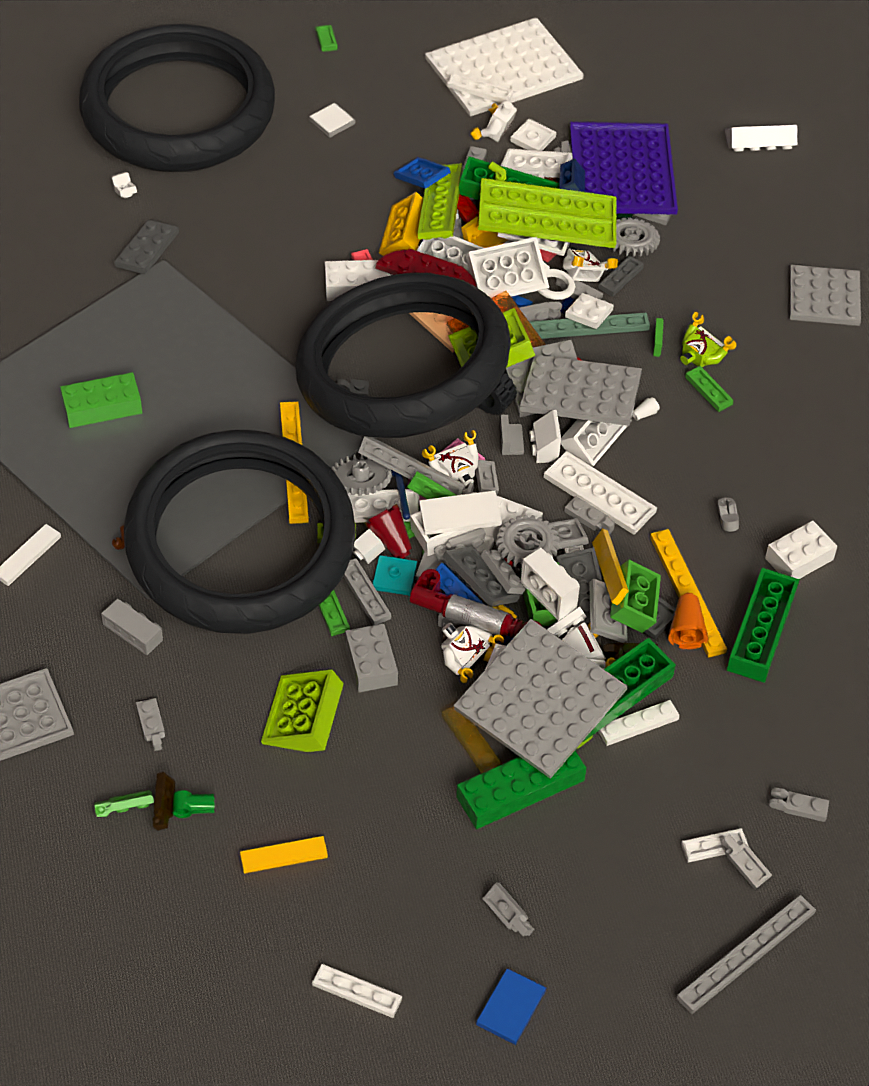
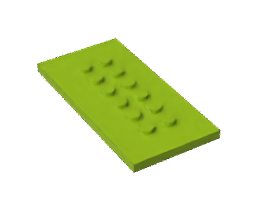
[478,178,616,248]

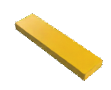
[240,836,328,873]

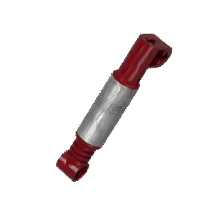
[410,569,542,638]

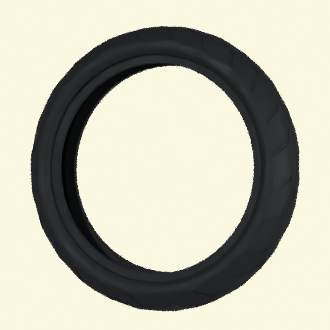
[79,24,275,172]
[296,273,511,438]
[124,430,356,634]

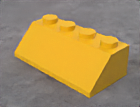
[379,192,423,255]

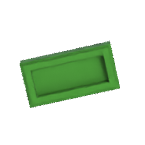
[316,25,337,52]
[653,318,663,357]

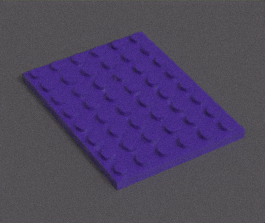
[570,122,678,215]

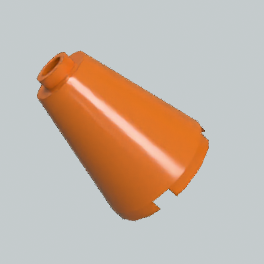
[668,593,708,649]

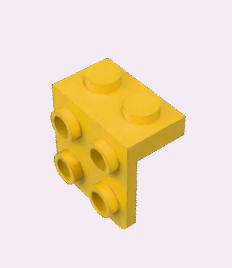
[461,216,508,248]

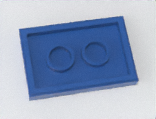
[394,157,451,189]
[476,969,546,1045]

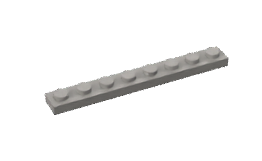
[677,895,816,1014]

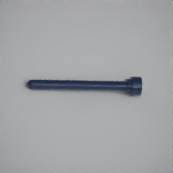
[391,470,410,520]

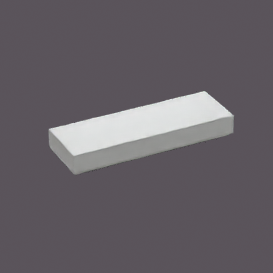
[681,828,748,862]

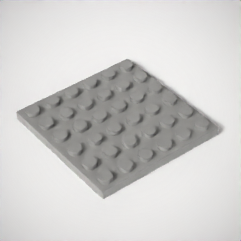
[454,619,627,779]

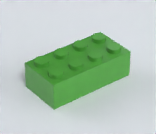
[60,372,142,428]

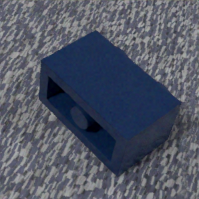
[559,159,585,192]

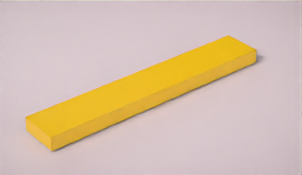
[592,528,629,605]

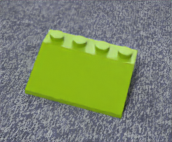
[448,308,535,368]
[261,670,344,752]

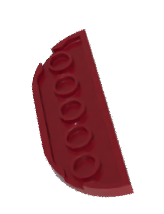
[375,249,476,287]

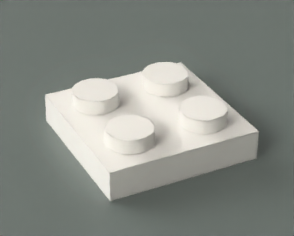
[510,119,556,151]
[565,293,613,329]

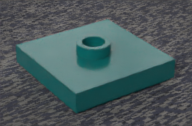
[373,555,417,596]

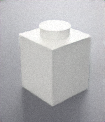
[353,529,385,564]

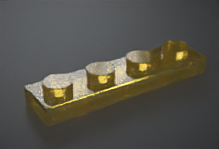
[442,706,502,773]

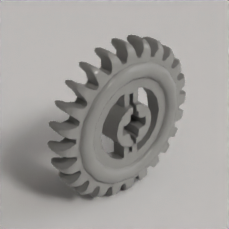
[613,218,660,257]
[331,454,392,496]
[496,515,560,568]

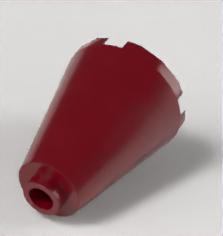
[364,504,412,559]

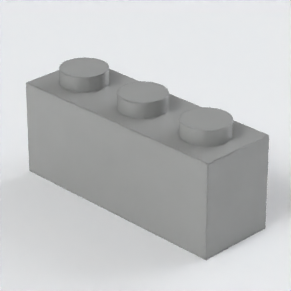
[101,599,163,655]

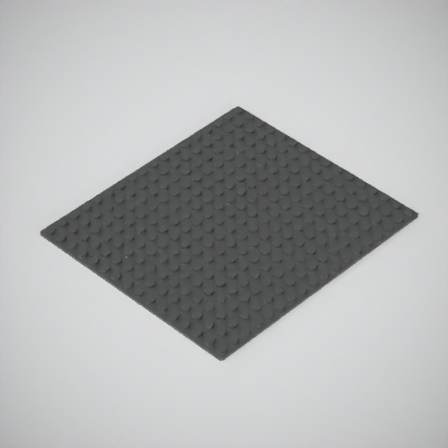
[0,260,376,599]

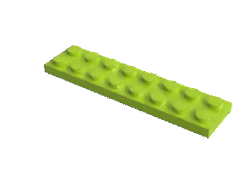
[418,163,463,240]

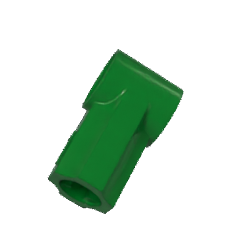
[173,790,215,818]

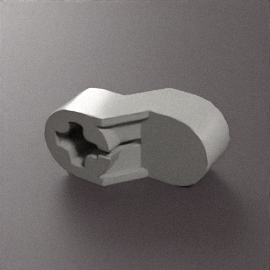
[718,498,739,532]

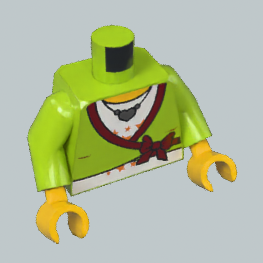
[681,312,736,367]

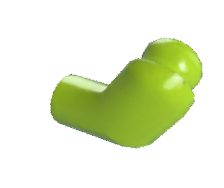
[488,162,506,181]

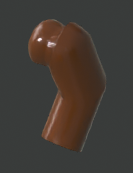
[112,525,125,550]

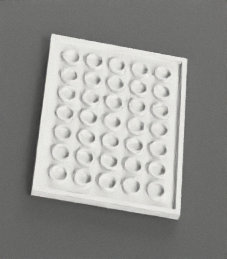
[425,17,583,117]

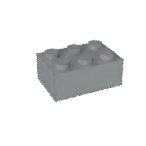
[345,624,398,692]

